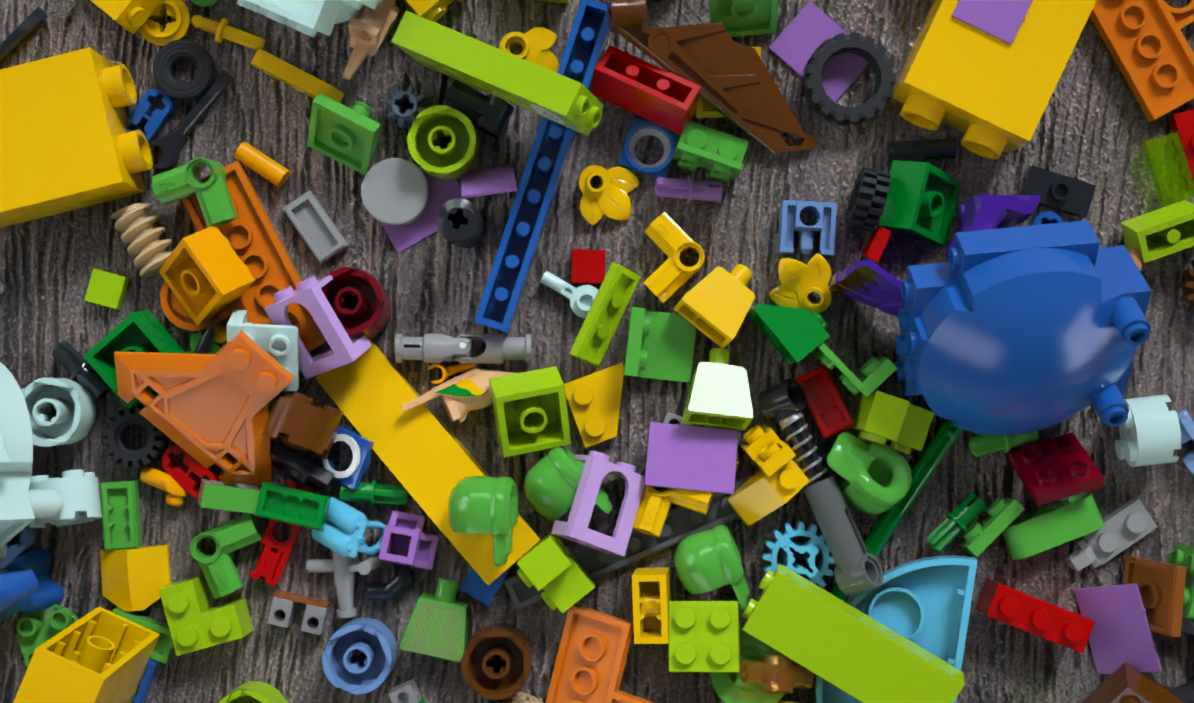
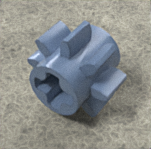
[385,85,426,129]

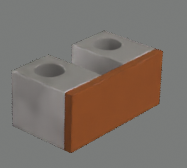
[267,590,332,635]

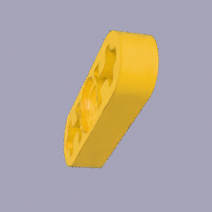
[250,49,345,103]

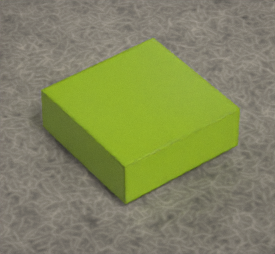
[84,268,130,310]

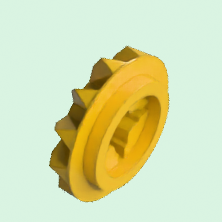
[138,0,191,47]

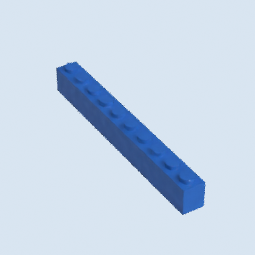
[474,0,611,334]

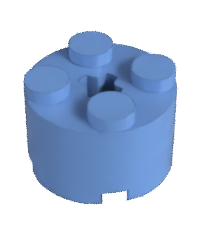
[322,618,398,695]

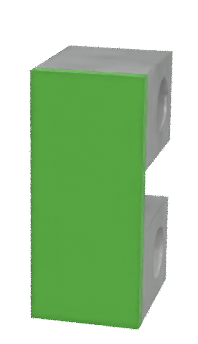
[197,479,260,514]

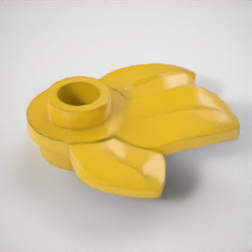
[499,27,560,73]
[578,165,640,225]
[769,253,832,313]

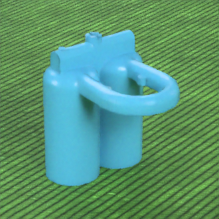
[311,497,385,558]

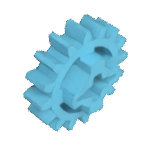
[761,521,835,588]

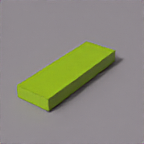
[569,262,641,367]

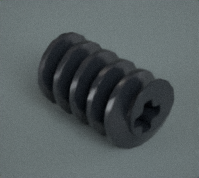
[436,198,486,248]

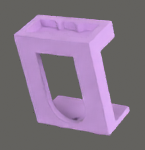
[264,275,372,379]
[551,451,645,556]

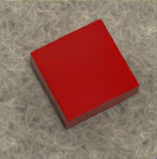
[861,227,892,263]
[571,249,606,284]

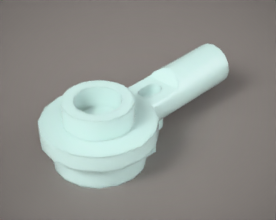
[540,271,599,318]

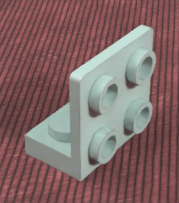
[226,310,299,391]

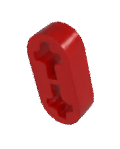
[162,445,221,499]

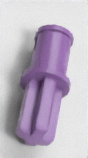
[655,176,723,203]

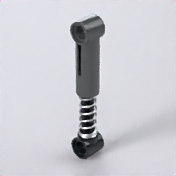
[758,379,884,596]

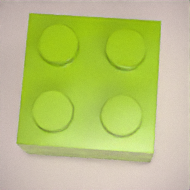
[489,366,571,458]
[669,601,742,673]

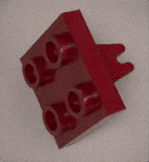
[1008,432,1104,505]

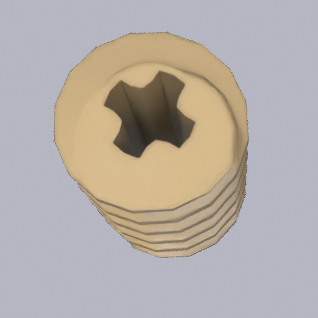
[110,202,173,278]

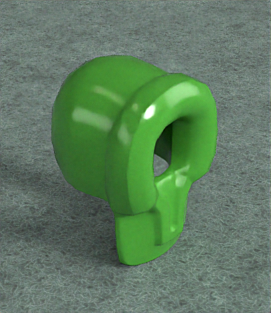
[827,432,912,515]
[524,446,613,521]
[448,476,518,567]
[674,524,750,611]

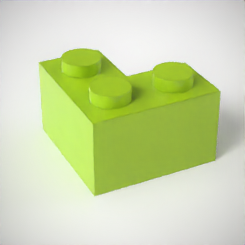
[851,390,934,454]
[517,532,595,614]
[159,575,254,656]

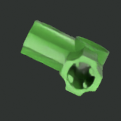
[151,157,238,227]
[190,513,263,599]

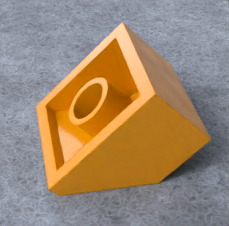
[158,225,255,326]

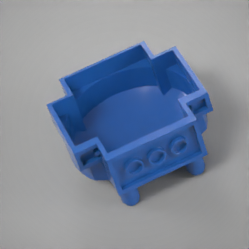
[893,220,1152,435]

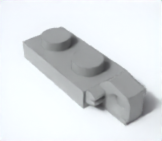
[1064,498,1158,572]

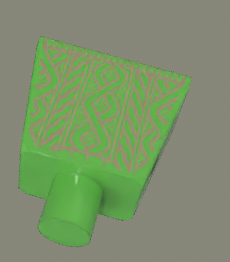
[399,577,469,662]

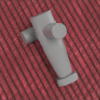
[306,551,382,618]

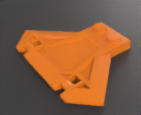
[114,330,294,486]

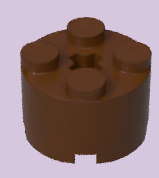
[262,392,343,459]
[461,623,533,700]

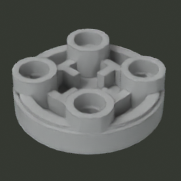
[361,158,430,226]

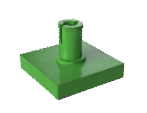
[709,0,779,37]
[307,93,381,175]

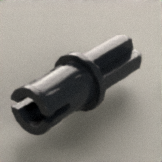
[887,136,957,162]
[52,341,112,401]

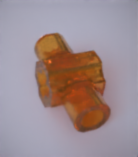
[740,655,813,694]

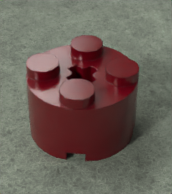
[321,267,391,340]

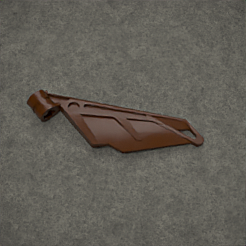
[607,0,816,153]

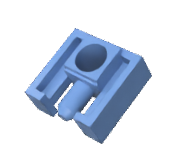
[777,200,837,257]

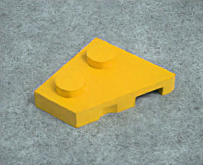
[564,362,624,448]

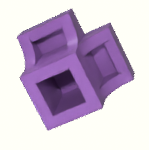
[378,510,440,570]

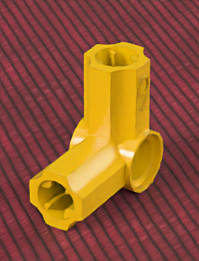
[643,212,705,304]
[633,486,714,538]

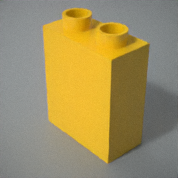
[891,0,1097,159]
[0,47,153,228]
[13,606,161,703]

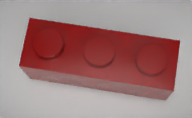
[592,45,702,135]
[975,578,1095,653]

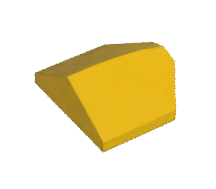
[100,545,172,612]

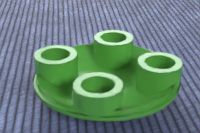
[16,604,79,667]

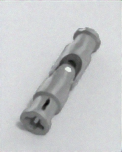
[395,334,532,364]

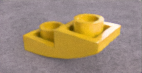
[739,424,796,477]

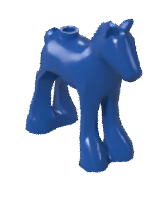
[0,546,65,622]

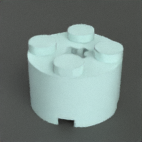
[21,378,96,447]
[1115,394,1181,467]
[29,469,102,528]

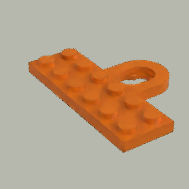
[1089,0,1194,122]
[160,161,328,352]
[545,604,654,703]

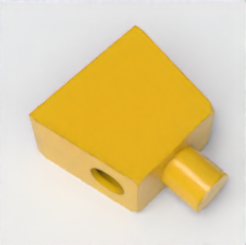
[673,264,755,349]

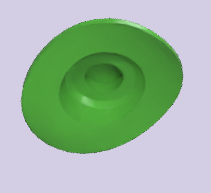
[710,624,791,703]

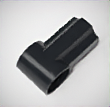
[442,79,515,139]

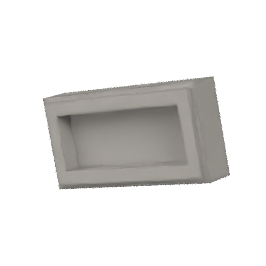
[282,190,349,265]

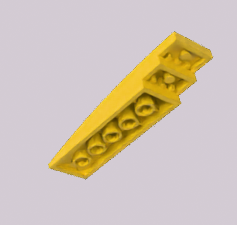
[315,339,541,586]

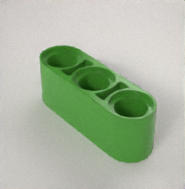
[1002,493,1105,560]

